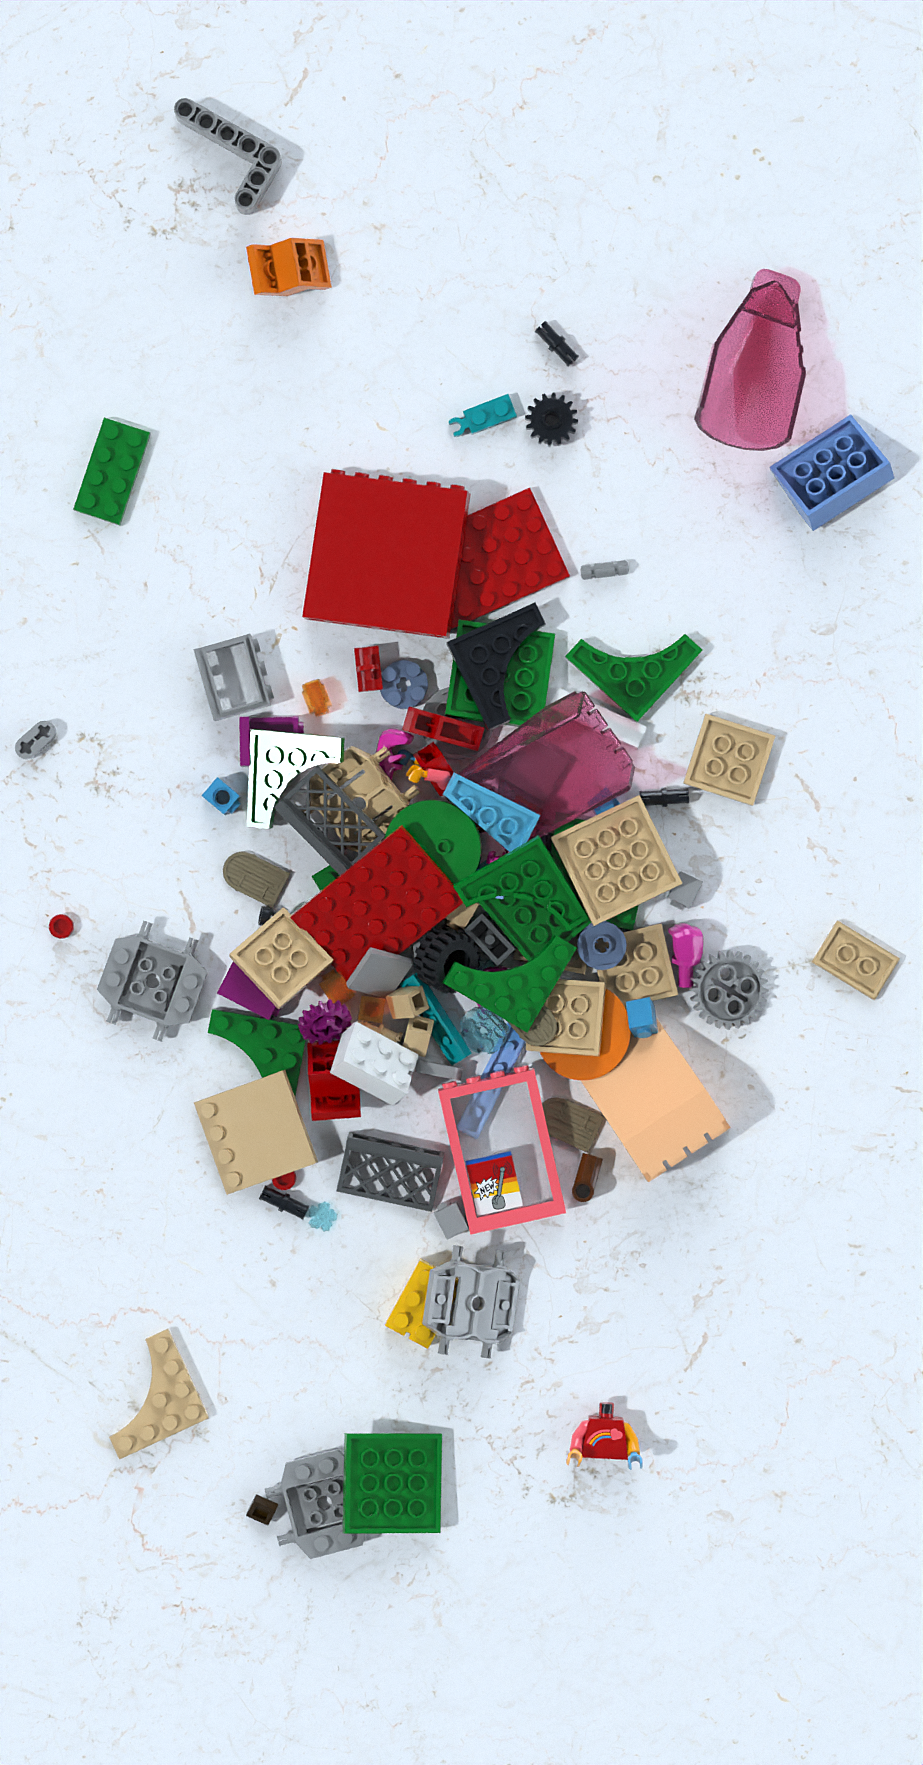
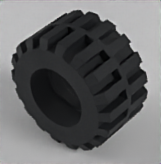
[413,926,480,994]

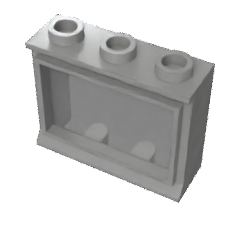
[193,633,274,721]

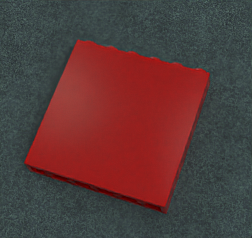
[302,469,471,639]

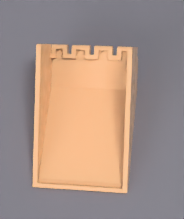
[581,1018,731,1182]

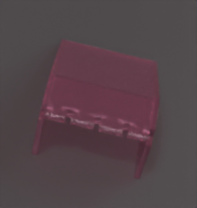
[458,691,635,853]

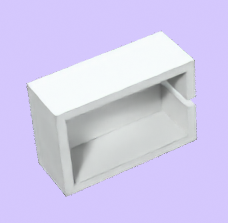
[330,1022,418,1105]

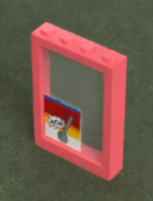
[438,1065,566,1235]

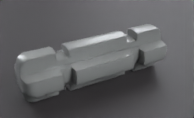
[580,560,629,580]

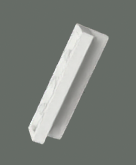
[548,688,647,750]

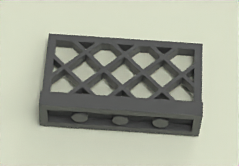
[274,765,385,875]
[336,1132,445,1212]

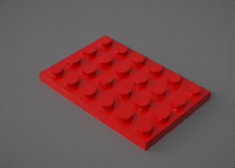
[451,487,570,630]
[290,825,463,982]

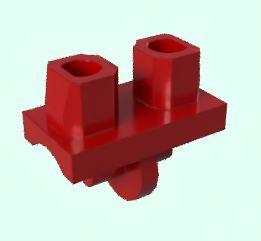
[354,646,383,692]

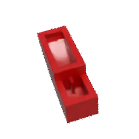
[402,706,485,751]

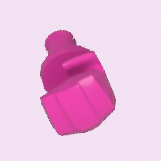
[375,729,414,781]
[668,923,704,988]

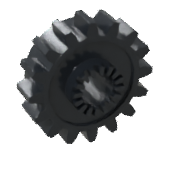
[525,392,578,447]

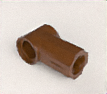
[572,1153,603,1202]

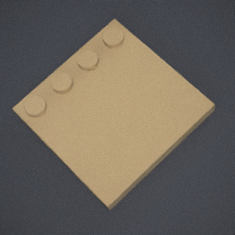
[550,795,683,927]
[194,1070,318,1195]

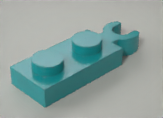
[449,394,517,437]

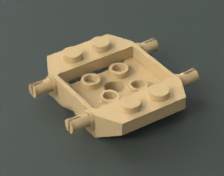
[302,746,421,852]

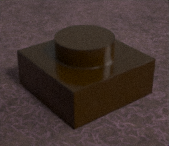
[246,1494,278,1526]

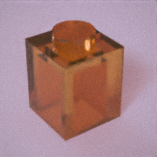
[319,969,356,1005]
[358,995,387,1024]

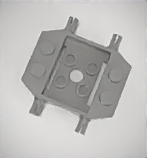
[97,920,208,1042]
[422,1245,520,1359]
[265,1449,365,1559]

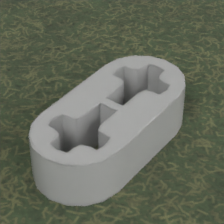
[15,721,56,759]
[415,1060,463,1081]

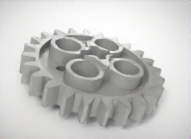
[689,950,769,1030]

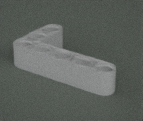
[174,98,282,215]

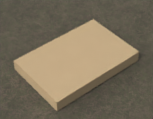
[811,920,900,1000]

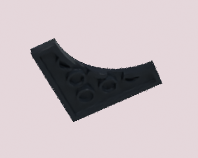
[446,602,546,731]

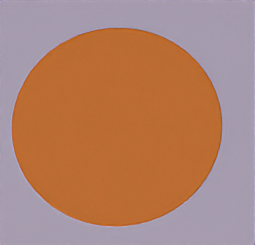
[540,989,631,1081]

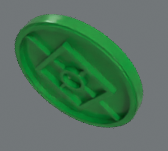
[384,800,482,884]

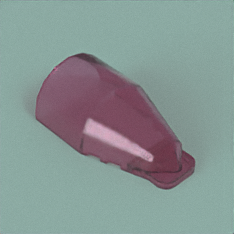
[694,269,806,451]

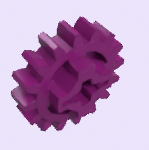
[298,999,352,1045]

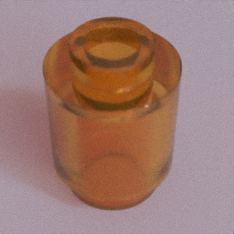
[301,679,332,717]

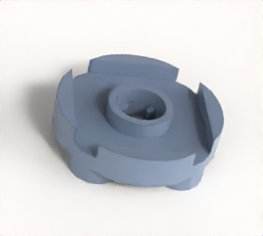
[380,660,428,709]
[577,921,627,970]

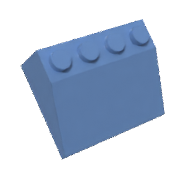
[770,414,894,531]

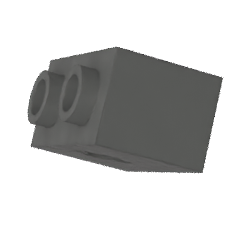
[464,914,515,966]

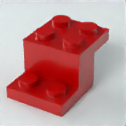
[307,1040,361,1121]

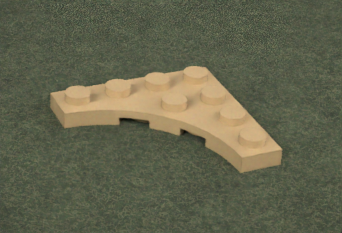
[109,1328,209,1459]

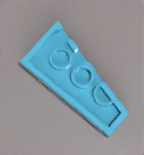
[443,773,540,852]

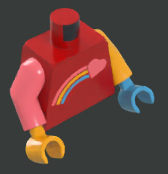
[397,742,454,802]
[566,1402,643,1470]

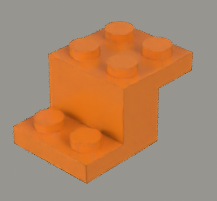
[246,238,332,296]

